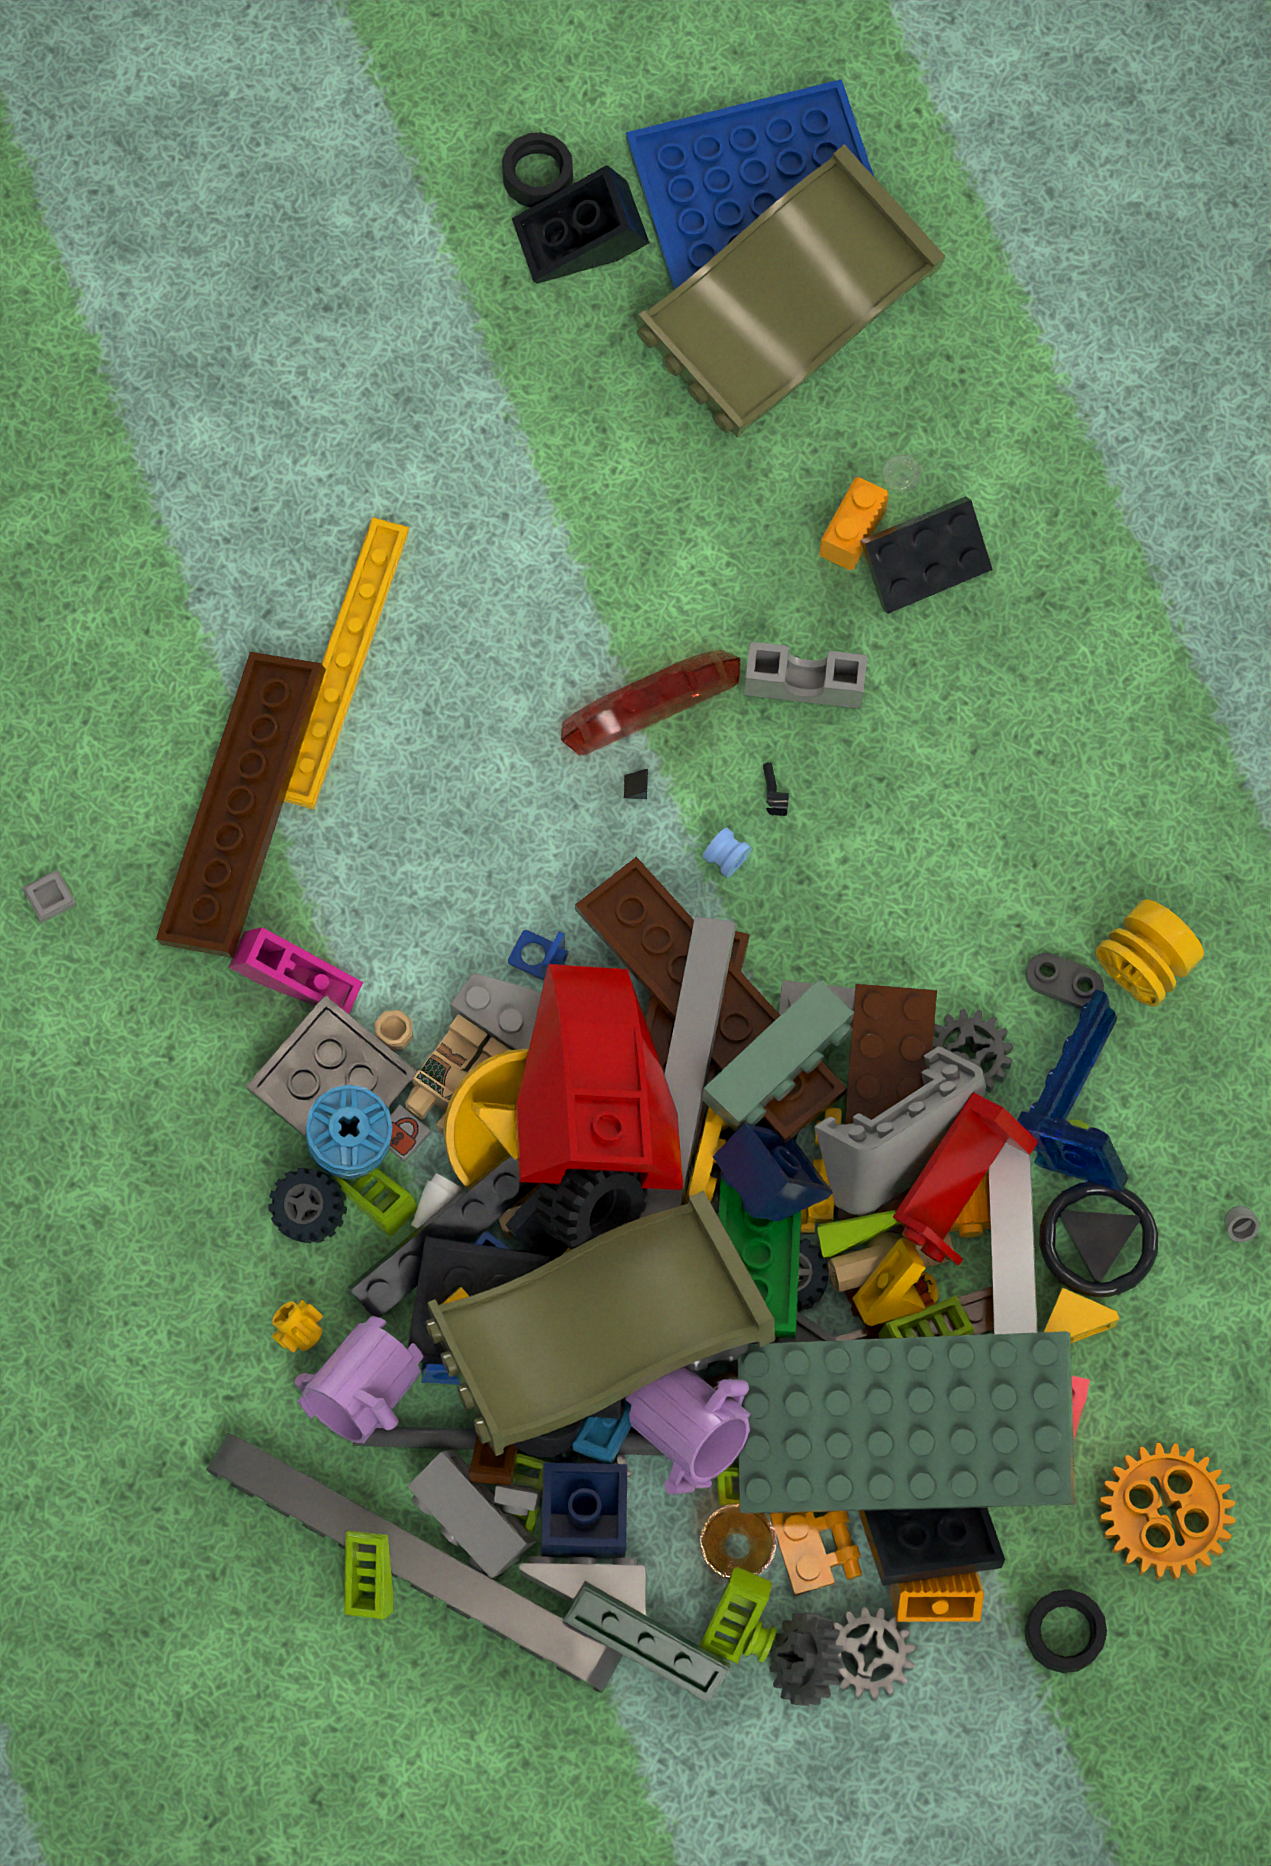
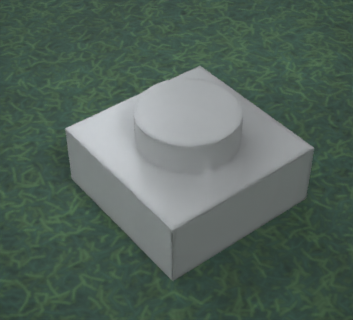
[493,1484,543,1515]

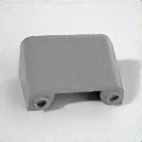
[814,1046,986,1217]

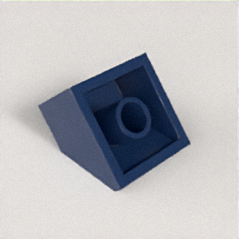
[713,1123,833,1221]
[541,1463,628,1559]

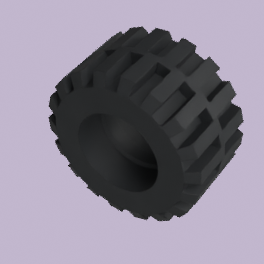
[536,1168,648,1250]

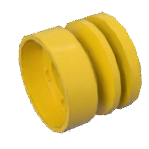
[1096,899,1205,1007]

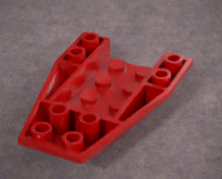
[515,964,683,1190]

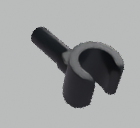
[763,763,789,816]

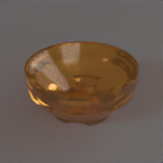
[700,1504,777,1580]

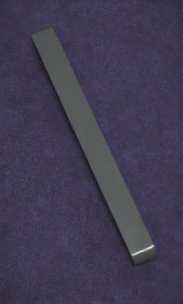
[206,1433,623,1693]

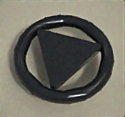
[1039,1181,1158,1297]

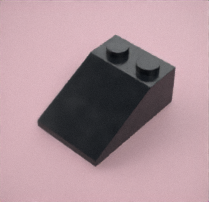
[512,165,649,284]

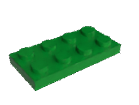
[718,1177,801,1338]

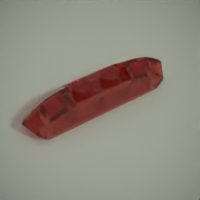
[561,650,741,756]

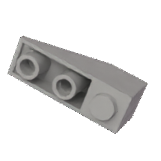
[520,1556,646,1615]

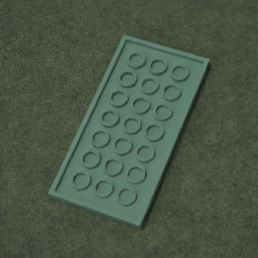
[738,1331,1075,1514]

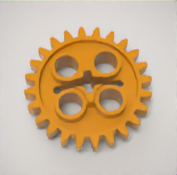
[1098,1443,1236,1580]

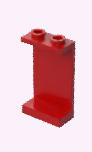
[893,1092,1039,1266]

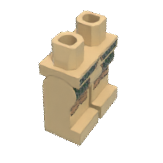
[405,1014,511,1135]

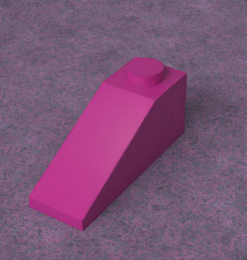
[228,927,363,1014]

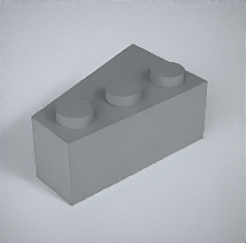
[450,973,541,1050]

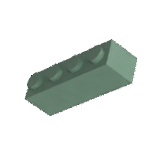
[702,979,854,1132]

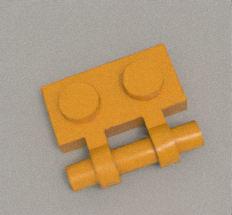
[770,1511,863,1596]

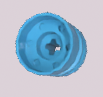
[306,1085,393,1179]

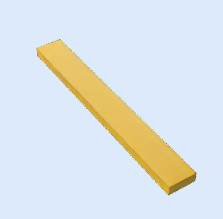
[284,517,409,810]

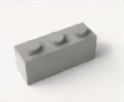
[407,1449,538,1579]

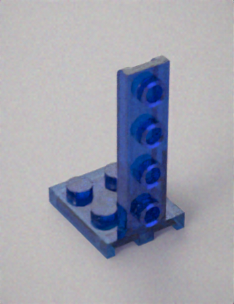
[1017,990,1129,1191]

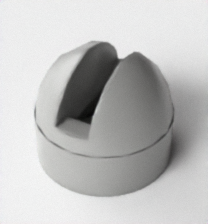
[1224,1206,1260,1242]

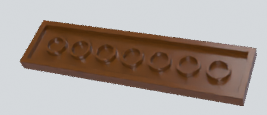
[156,652,326,958]
[575,856,847,1144]

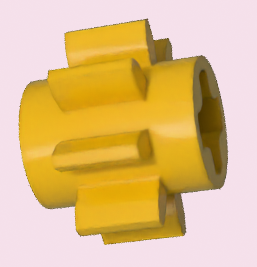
[272,1300,323,1353]

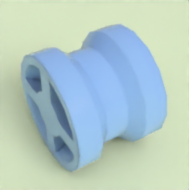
[702,827,752,878]

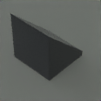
[624,769,648,799]

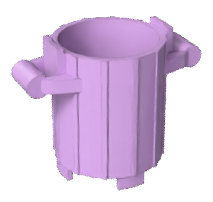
[295,1316,424,1443]
[626,1367,750,1494]

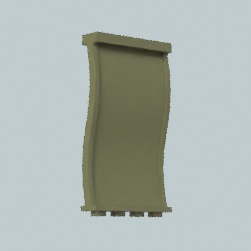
[636,144,945,437]
[425,1191,775,1456]

